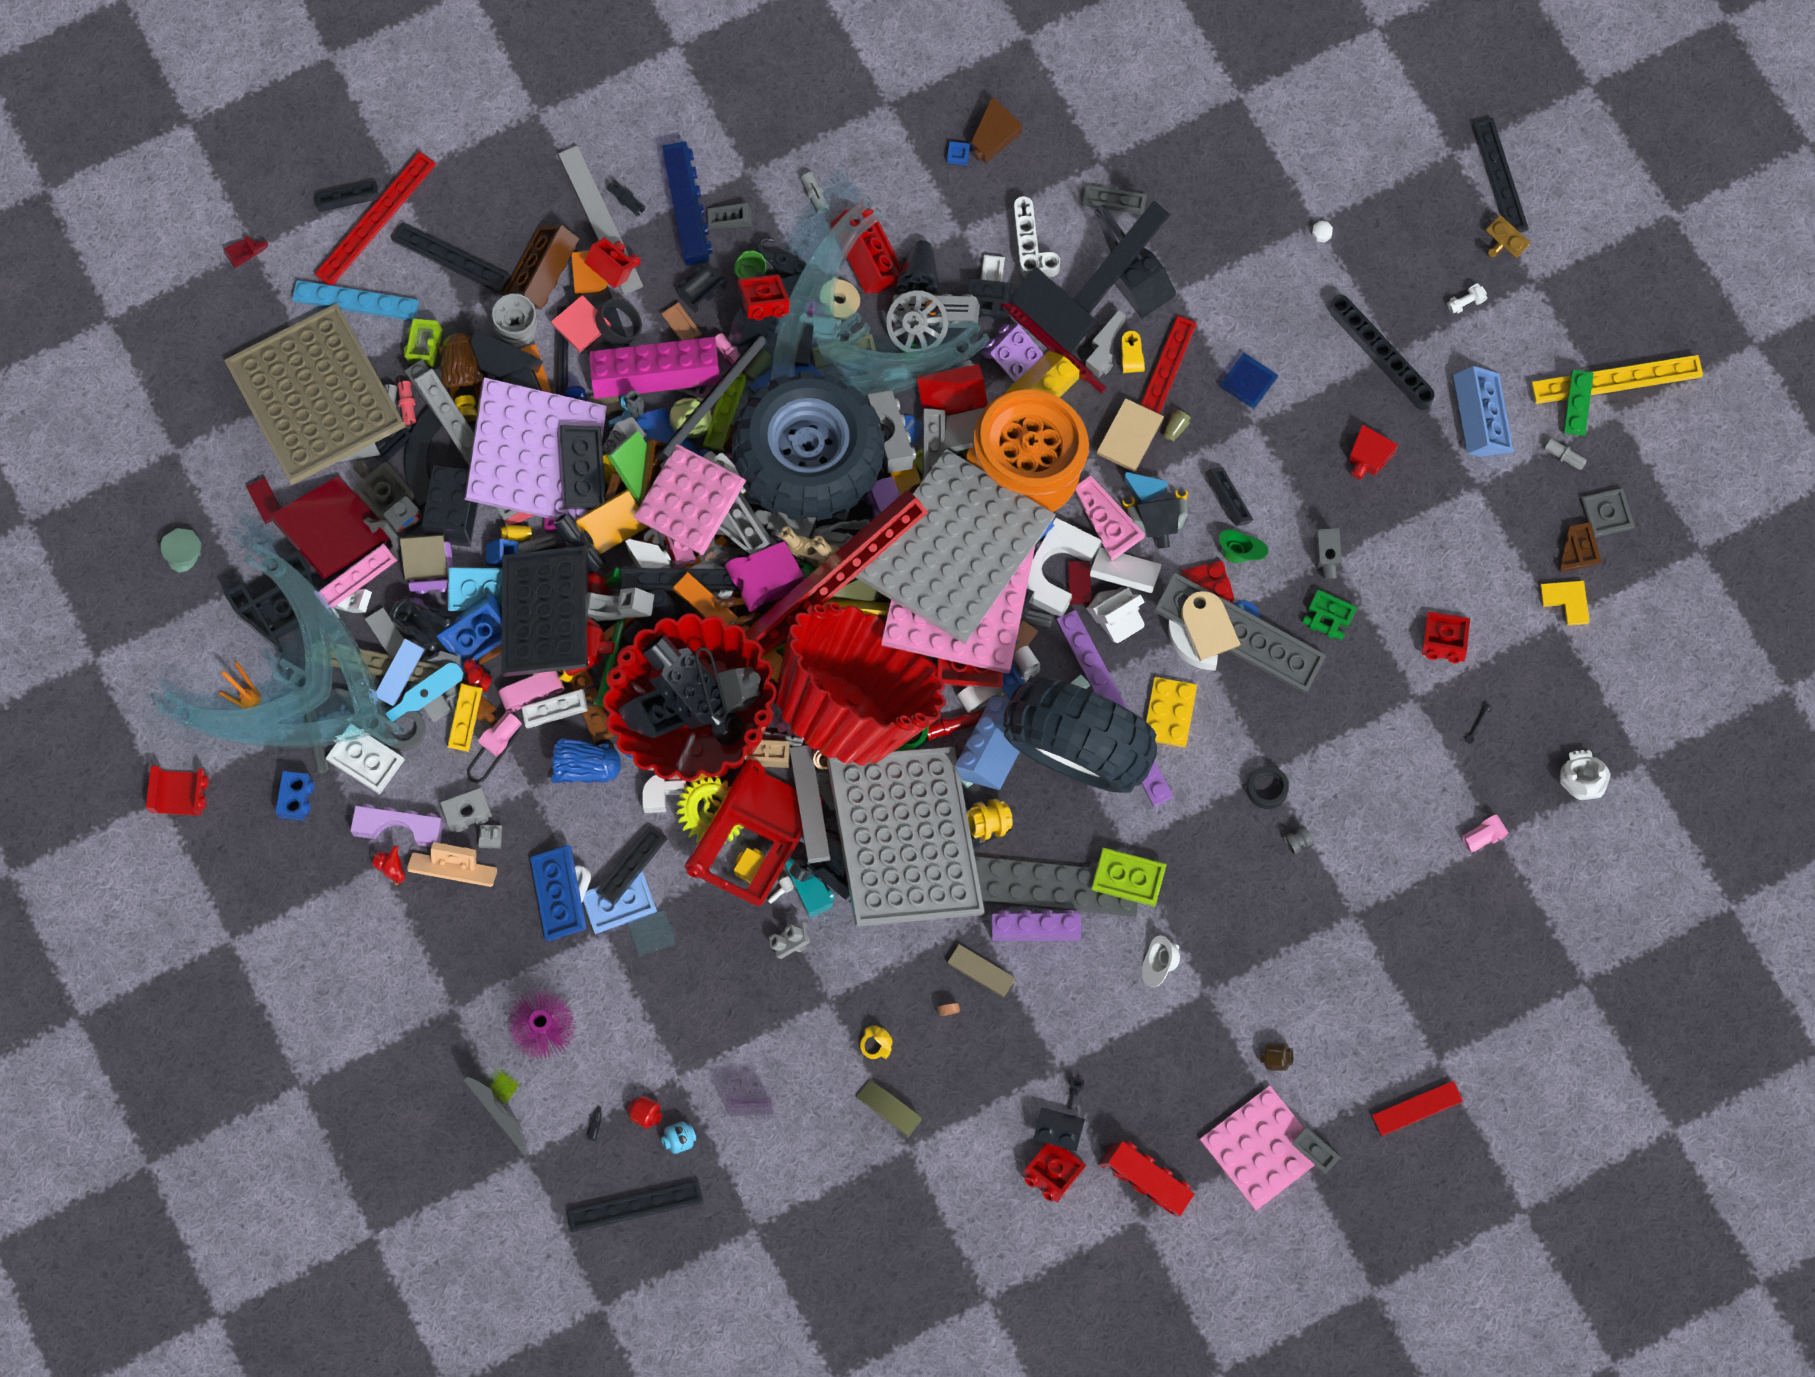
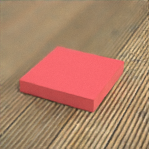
[551,295,611,353]

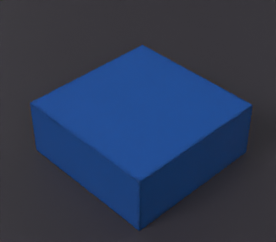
[947,142,970,165]

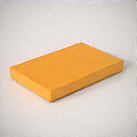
[575,489,648,554]

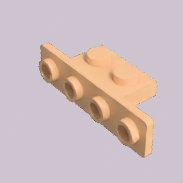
[407,842,497,887]

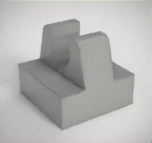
[479,825,503,848]

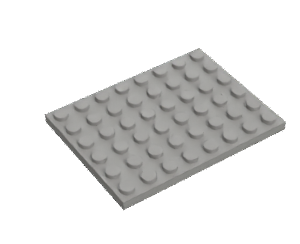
[855,449,1055,644]
[827,747,985,927]

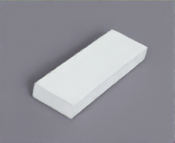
[521,689,588,728]

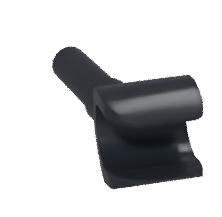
[1068,1077,1084,1110]

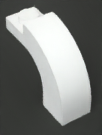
[1168,620,1218,671]

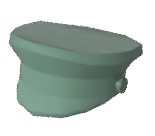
[161,528,202,573]

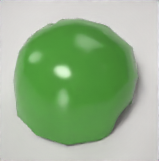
[734,251,767,279]

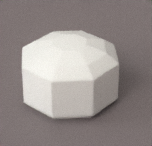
[1312,221,1333,243]

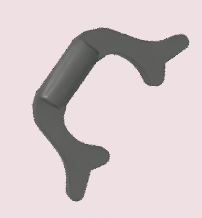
[364,517,401,563]

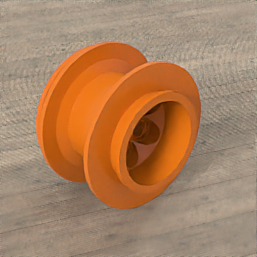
[966,389,1089,513]

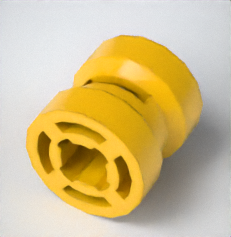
[454,395,477,422]

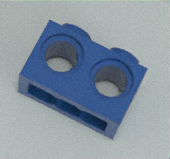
[275,771,314,821]

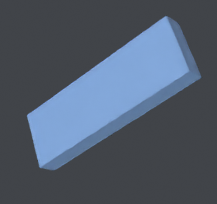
[374,639,425,706]

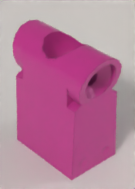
[725,541,804,612]

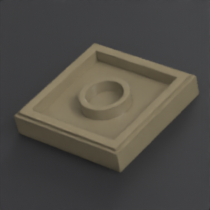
[400,534,448,580]

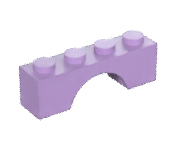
[351,804,444,847]

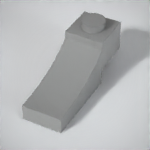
[1086,310,1125,378]

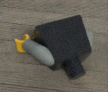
[1122,490,1188,549]

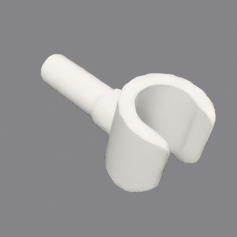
[768,877,794,903]

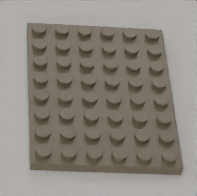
[224,303,406,485]

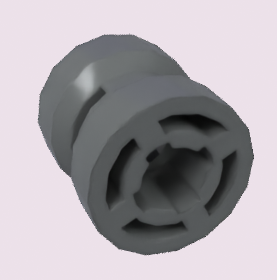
[1283,825,1314,855]

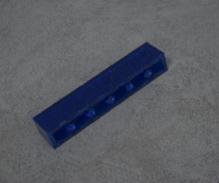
[662,141,713,266]

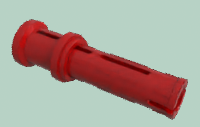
[926,709,985,742]

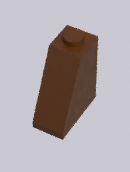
[971,97,1022,164]

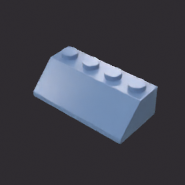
[1453,366,1514,457]
[955,696,1020,790]

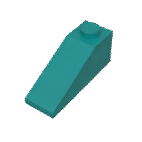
[785,857,835,918]

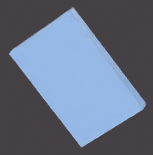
[583,871,657,934]

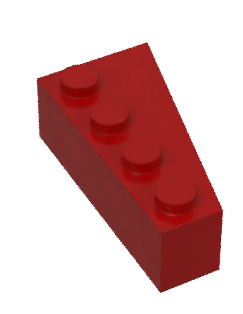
[1098,1140,1195,1217]

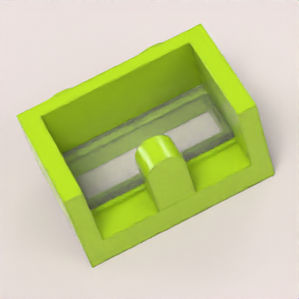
[404,319,443,368]

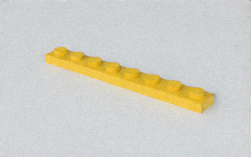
[1531,355,1703,404]

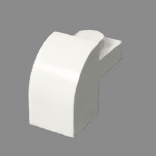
[643,775,687,813]

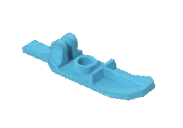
[386,663,463,722]

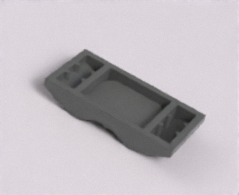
[464,1077,528,1155]

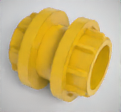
[967,799,1012,840]

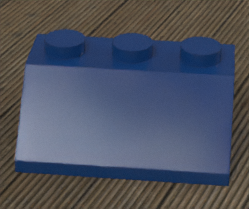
[635,408,698,453]

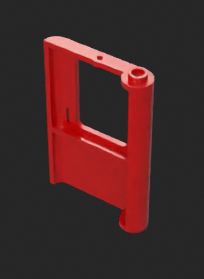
[684,759,823,906]

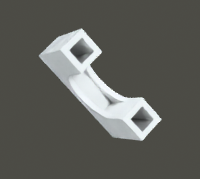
[1027,518,1102,617]

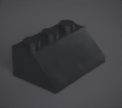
[618,690,686,738]

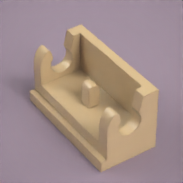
[745,740,790,768]

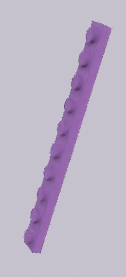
[1056,610,1173,807]

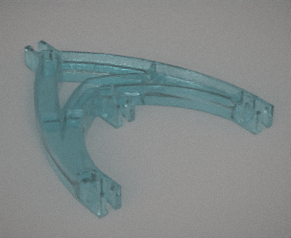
[764,196,989,400]
[155,542,405,748]

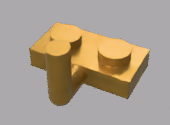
[1486,215,1531,259]

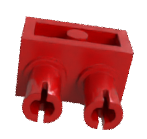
[584,237,641,288]

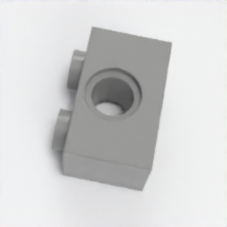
[440,788,492,832]

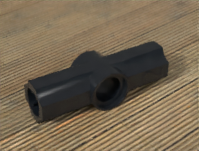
[553,512,606,573]

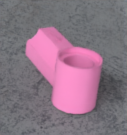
[479,712,522,756]
[1461,814,1509,853]

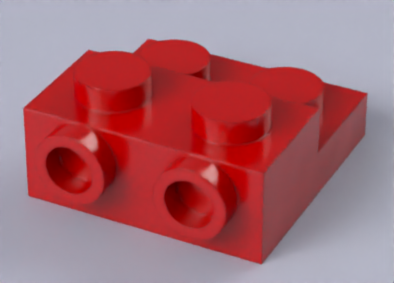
[738,275,790,320]
[1181,561,1234,603]
[1421,612,1470,664]
[1022,1143,1087,1203]

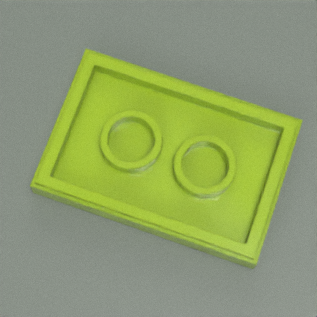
[1091,848,1167,907]

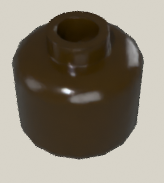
[1260,1042,1294,1071]

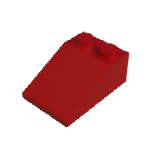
[917,364,988,415]
[936,658,1003,688]

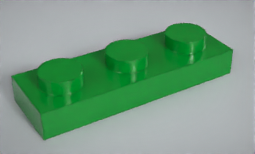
[1563,370,1594,436]

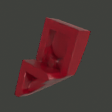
[224,236,268,268]

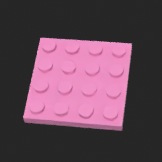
[634,444,746,555]
[1200,1086,1315,1211]

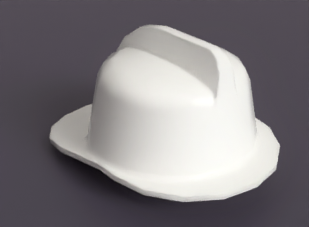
[1142,935,1180,988]

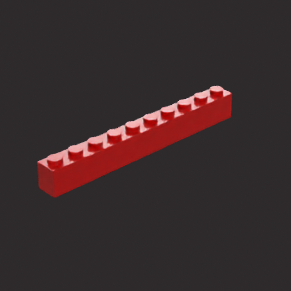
[745,490,928,656]

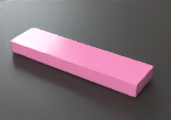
[316,544,397,611]

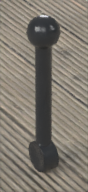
[1466,704,1492,744]

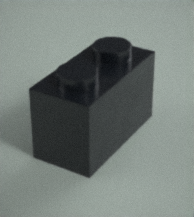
[1033,1107,1085,1152]

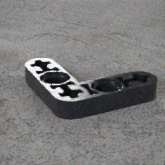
[789,856,851,902]

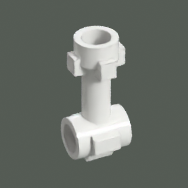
[1447,284,1487,314]

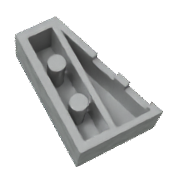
[718,491,774,555]

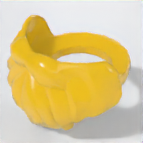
[860,1025,893,1059]

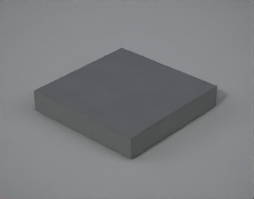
[1581,487,1635,538]

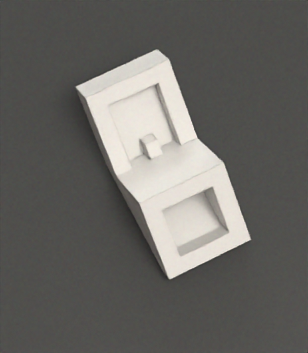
[322,589,372,613]

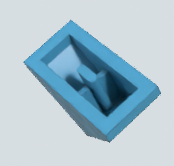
[1125,472,1168,503]

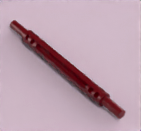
[1001,302,1107,394]

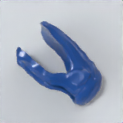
[551,738,621,783]

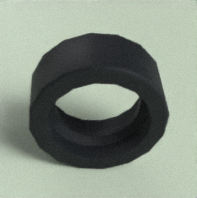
[1247,766,1289,809]

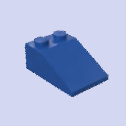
[437,593,502,669]

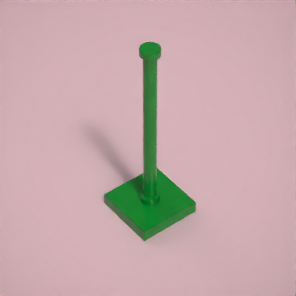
[593,568,652,707]

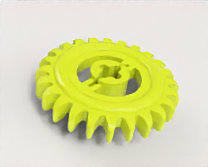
[676,777,744,843]

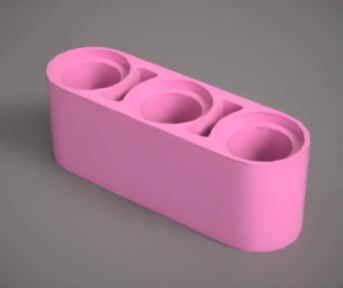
[499,671,564,713]

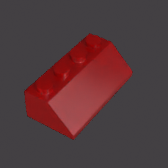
[830,209,903,293]

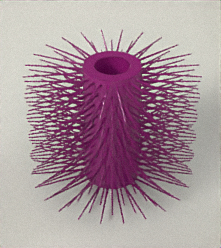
[507,989,576,1060]

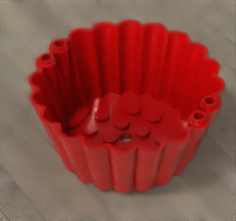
[776,602,946,766]
[603,613,777,782]

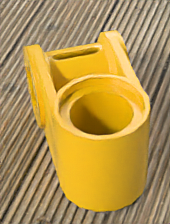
[1121,331,1145,373]

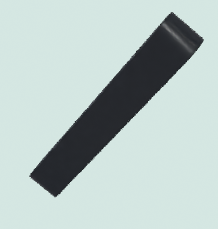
[1330,294,1435,410]

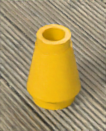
[500,525,532,542]

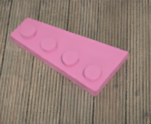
[1075,475,1145,561]

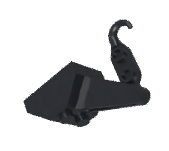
[728,237,825,347]

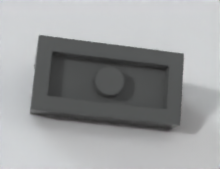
[1292,1127,1342,1174]

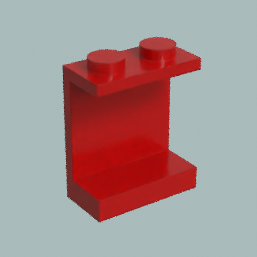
[146,766,209,816]

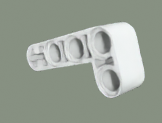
[1014,196,1060,278]
[957,646,1040,713]

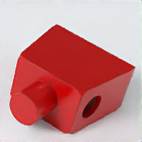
[1349,425,1398,480]

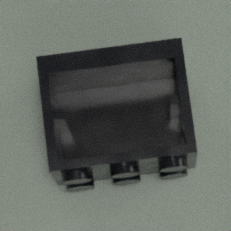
[422,465,479,547]

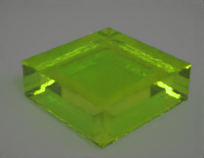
[490,1073,520,1104]

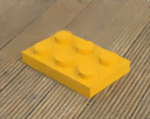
[1146,677,1197,748]

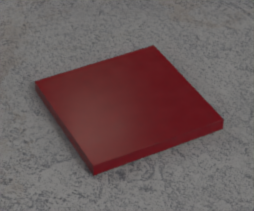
[270,476,390,579]

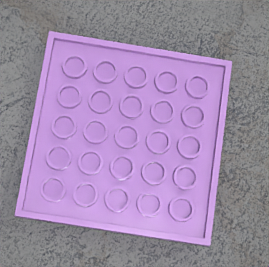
[464,378,607,520]

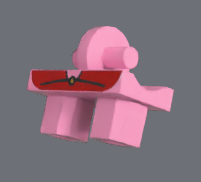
[664,535,696,568]

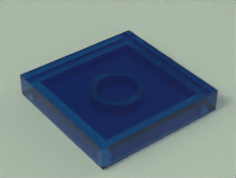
[1219,353,1279,410]

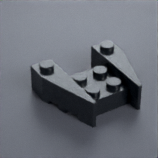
[224,550,324,653]

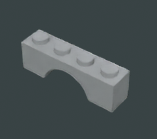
[867,390,916,473]
[588,588,654,622]

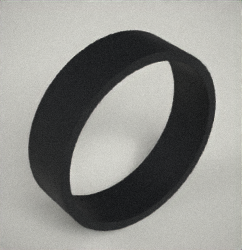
[595,299,642,345]

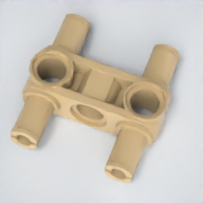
[779,526,840,569]

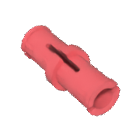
[397,381,416,425]

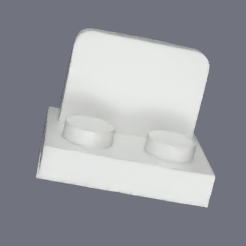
[1086,587,1145,643]

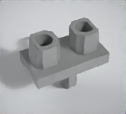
[769,922,810,959]

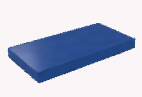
[530,845,586,941]

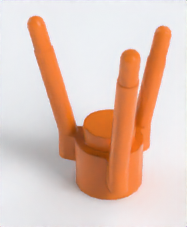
[219,662,262,711]

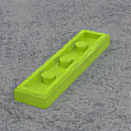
[703,369,748,453]

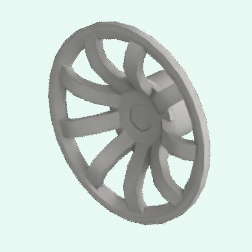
[887,291,949,354]

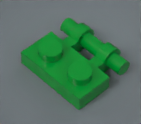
[1303,590,1357,641]

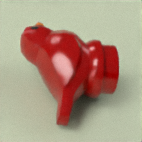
[463,658,493,693]
[373,845,405,885]

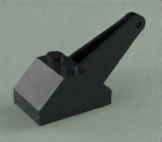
[1094,205,1176,319]
[471,330,543,391]

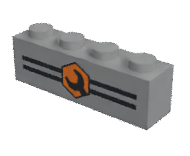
[892,293,980,328]

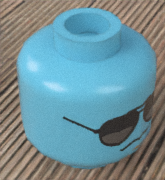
[661,1121,696,1154]

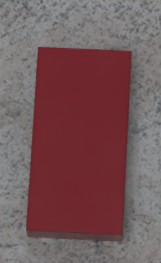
[246,478,281,525]
[1068,561,1091,605]

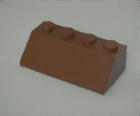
[501,225,579,309]

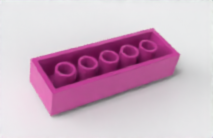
[590,337,720,399]

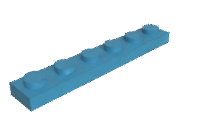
[292,280,419,321]

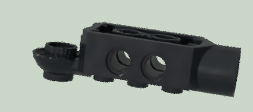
[641,634,744,746]

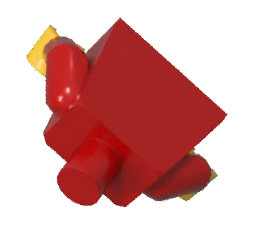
[558,617,615,682]

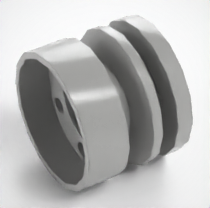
[492,294,537,348]

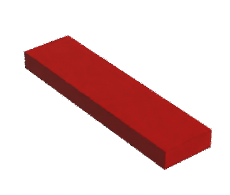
[1372,1081,1463,1137]

